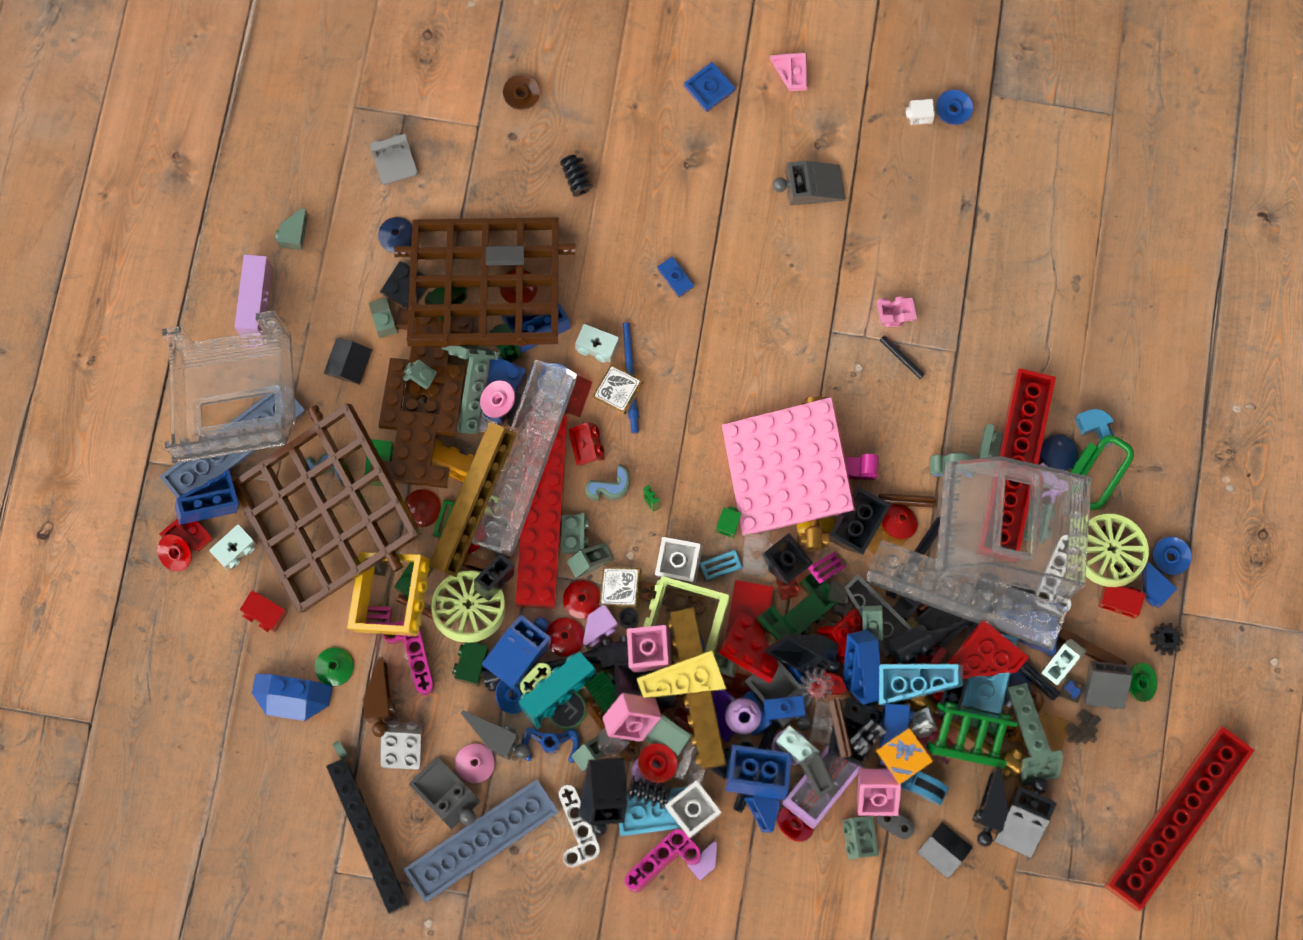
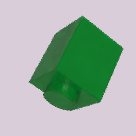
[715,506,742,539]

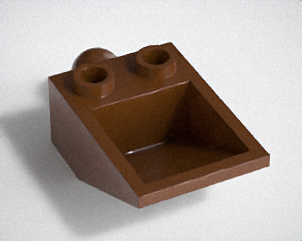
[363,657,396,737]

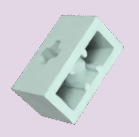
[575,324,619,363]
[209,525,257,570]
[1042,639,1086,685]
[775,726,819,765]

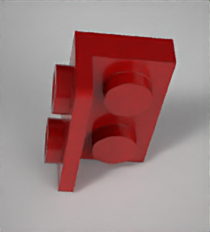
[568,422,605,466]

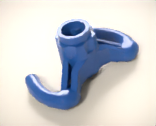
[521,727,580,763]

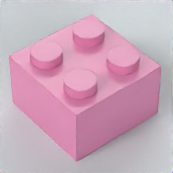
[627,625,673,672]
[603,693,661,741]
[856,769,901,816]

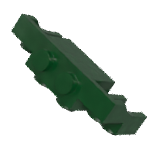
[756,569,842,641]

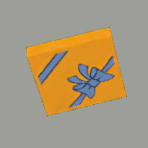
[876,728,932,784]

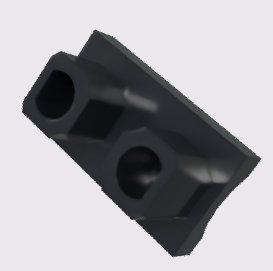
[849,717,886,756]

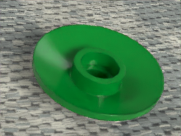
[314,647,354,686]
[1129,663,1157,702]

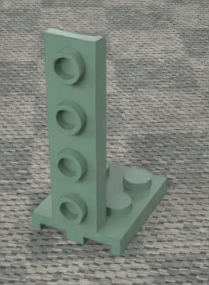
[442,346,499,434]
[1007,683,1064,786]

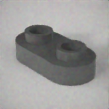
[876,814,914,839]

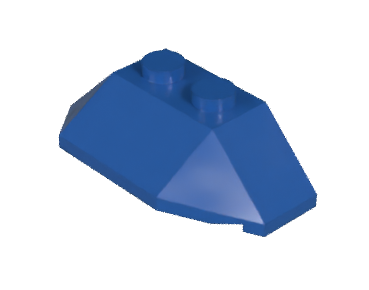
[252,674,333,721]

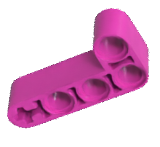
[845,454,879,480]
[382,620,434,696]
[625,830,702,893]

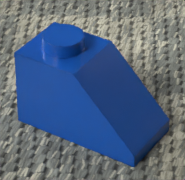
[1142,562,1177,609]
[744,795,780,833]

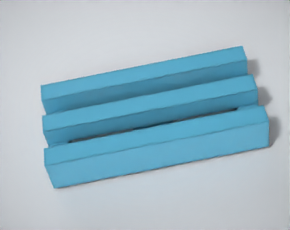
[699,550,742,582]

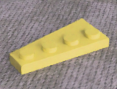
[637,651,726,698]

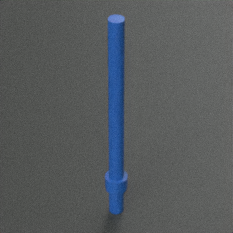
[622,323,639,434]

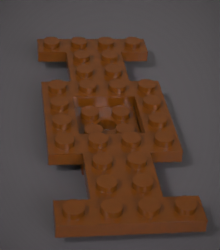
[370,308,474,488]

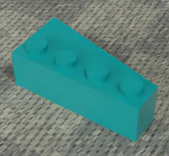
[519,651,596,730]

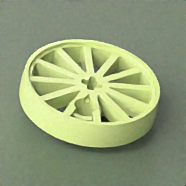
[1073,514,1149,587]
[431,571,506,643]

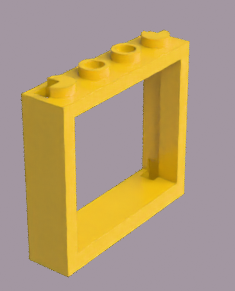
[347,552,430,636]

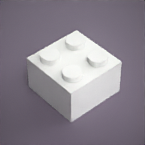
[655,537,703,584]
[665,781,721,838]

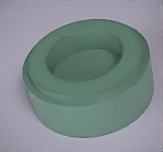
[333,740,349,759]

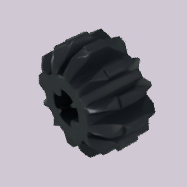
[1150,623,1184,656]

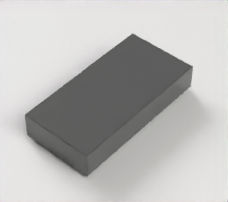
[486,246,524,266]
[800,752,835,797]

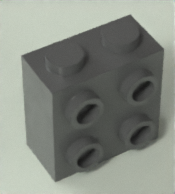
[1083,661,1132,709]

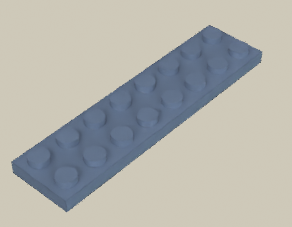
[160,383,306,498]
[403,779,559,903]

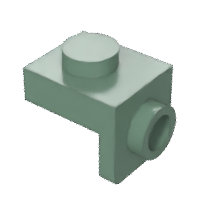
[403,359,437,389]

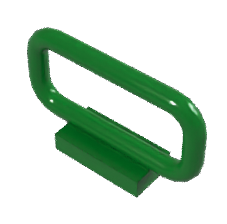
[1068,435,1134,510]

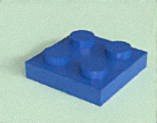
[683,62,735,112]

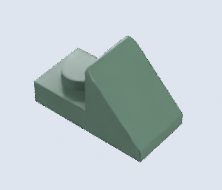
[862,606,883,640]
[714,653,738,677]

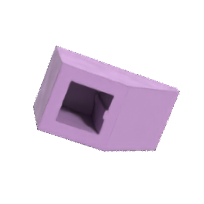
[583,605,618,648]

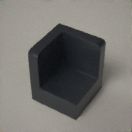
[892,590,922,621]

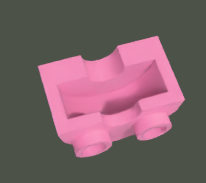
[876,296,917,327]

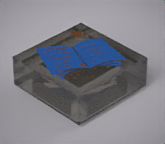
[1059,677,1085,704]

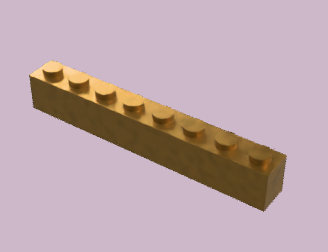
[429,422,517,577]
[668,608,727,770]

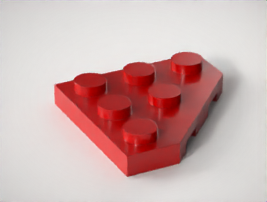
[719,610,779,683]
[947,620,1029,679]

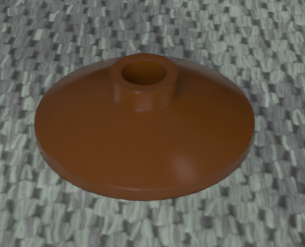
[503,75,540,110]

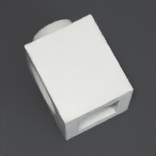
[906,99,934,125]

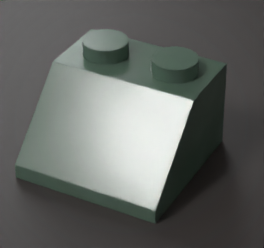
[646,713,691,758]

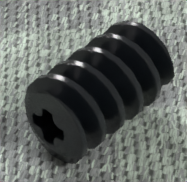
[560,155,594,197]
[628,775,672,810]

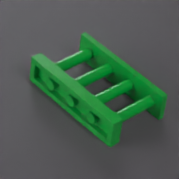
[926,702,1018,769]

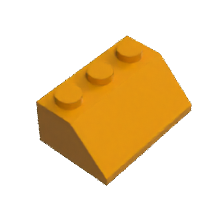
[431,440,475,483]

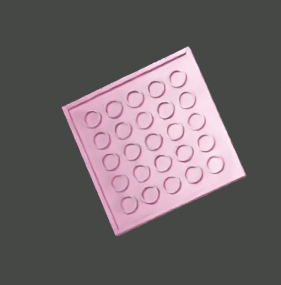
[722,398,855,536]

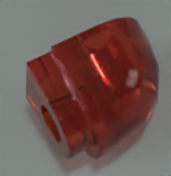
[776,578,800,600]

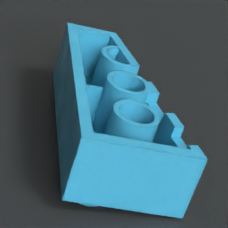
[879,664,963,705]

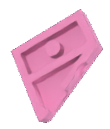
[770,53,807,91]

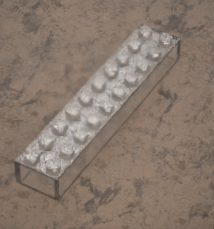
[471,360,578,557]
[866,540,1068,651]

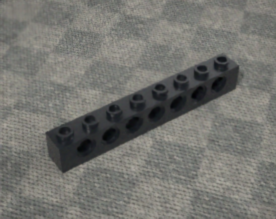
[326,758,409,914]

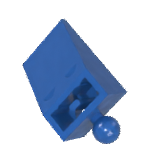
[482,615,551,688]

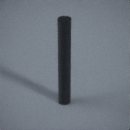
[879,335,925,379]

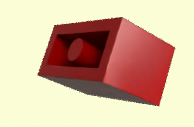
[1098,586,1145,619]
[239,590,287,632]

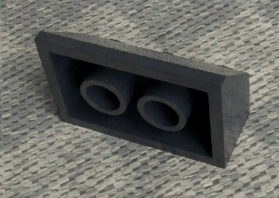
[829,486,891,555]

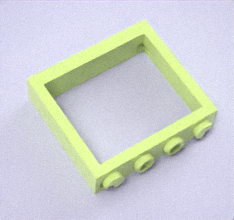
[643,576,730,663]

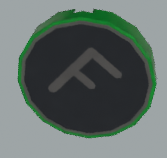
[549,691,586,729]

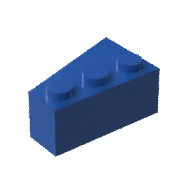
[502,304,571,354]
[484,357,526,426]

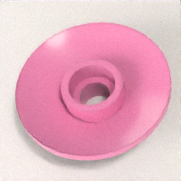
[480,381,515,418]
[455,744,495,783]

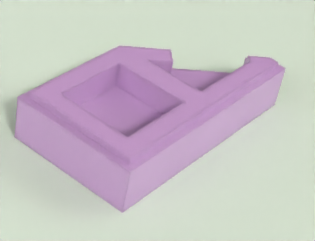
[687,841,717,881]

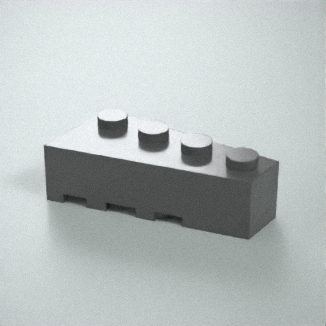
[844,574,913,658]

